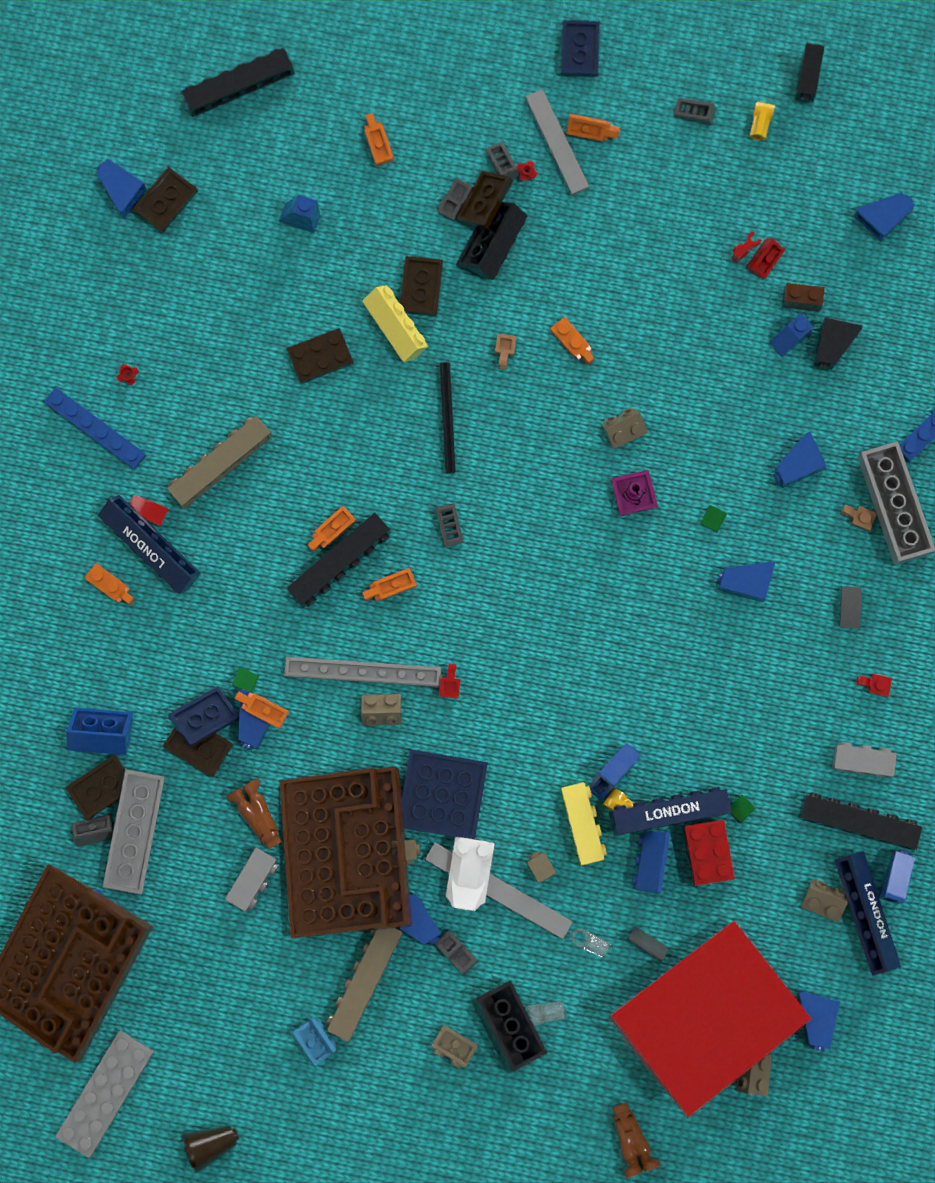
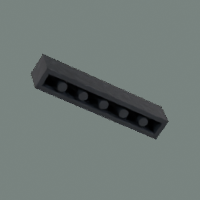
[181,48,295,118]
[287,513,391,608]
[798,792,923,850]

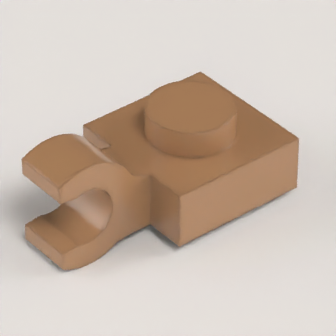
[495,334,516,370]
[840,505,877,532]

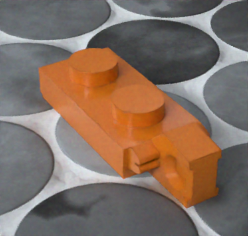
[364,113,394,166]
[566,114,620,141]
[550,317,594,365]
[308,506,356,553]
[84,563,135,606]
[362,568,417,601]
[235,691,289,729]

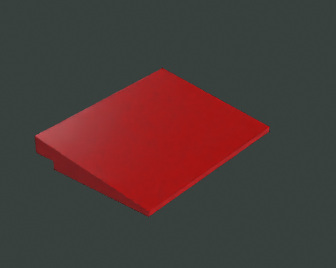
[610,920,811,1118]

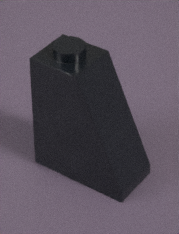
[795,43,825,103]
[813,317,863,371]

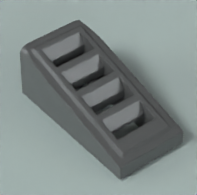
[674,98,716,126]
[486,142,519,180]
[436,503,464,547]

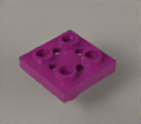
[611,470,658,517]

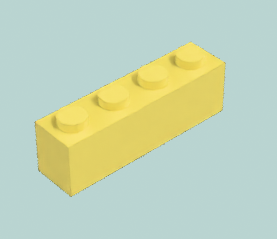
[362,285,428,362]
[561,782,607,866]

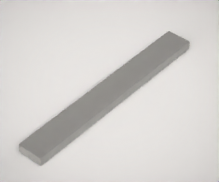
[284,657,441,687]
[425,843,573,939]

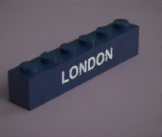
[98,495,201,594]
[609,787,732,836]
[835,851,901,976]

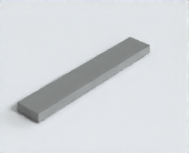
[526,89,589,196]

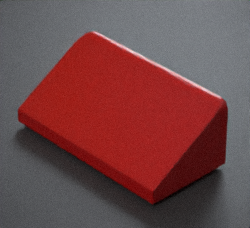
[746,238,785,280]

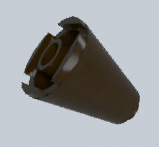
[180,1126,239,1174]

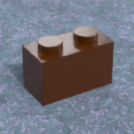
[782,283,825,312]

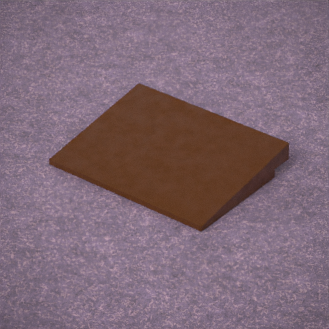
[280,766,412,939]
[0,864,154,1063]

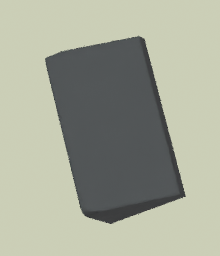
[72,815,114,847]
[628,927,668,960]

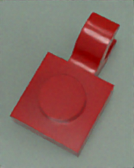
[731,231,761,264]
[439,664,461,699]
[856,673,892,697]

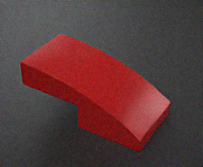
[129,495,169,527]

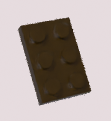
[133,167,198,233]
[456,171,513,229]
[400,256,443,316]
[287,328,354,384]
[163,727,234,778]
[65,755,126,821]

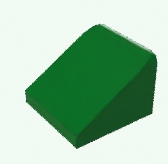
[700,505,727,533]
[232,667,259,693]
[730,795,756,823]

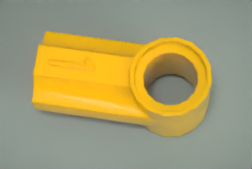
[749,101,775,141]
[603,788,634,811]

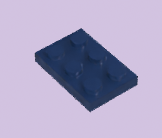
[561,20,600,77]
[168,686,239,748]

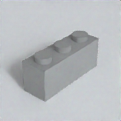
[832,742,897,778]
[225,848,279,912]

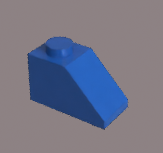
[770,313,814,357]

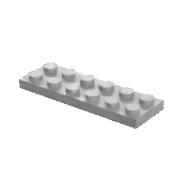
[103,769,165,894]
[56,1030,154,1158]

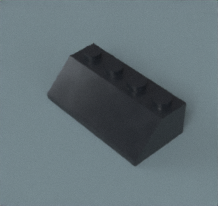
[456,202,528,280]
[471,980,548,1073]

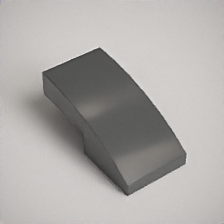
[437,178,473,220]
[839,586,861,628]
[435,930,478,975]

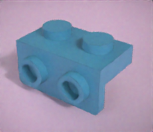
[291,1017,336,1067]

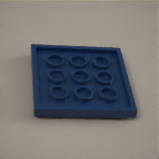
[402,749,488,840]

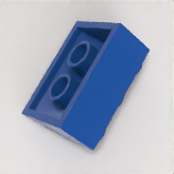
[66,708,133,755]
[632,830,670,894]

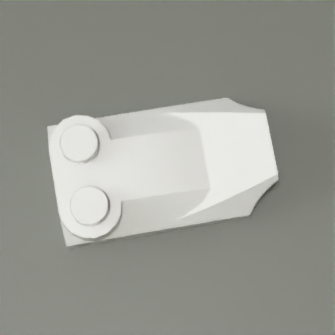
[446,837,495,911]

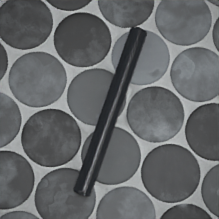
[440,362,456,474]

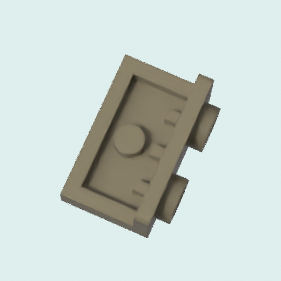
[601,408,648,449]
[361,694,402,726]
[801,879,848,922]
[431,1025,478,1068]
[736,1055,772,1096]

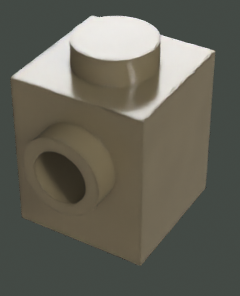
[392,840,421,865]

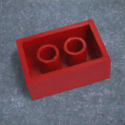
[683,820,735,887]

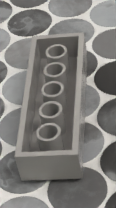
[858,441,935,566]

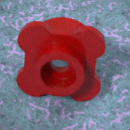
[517,161,538,181]
[117,364,139,385]

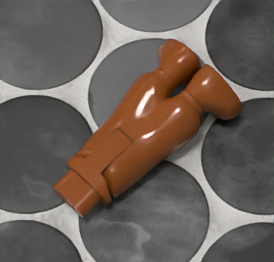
[226,779,281,850]
[612,1103,661,1179]

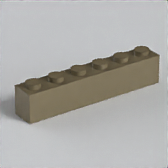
[167,416,273,510]
[326,928,403,1042]

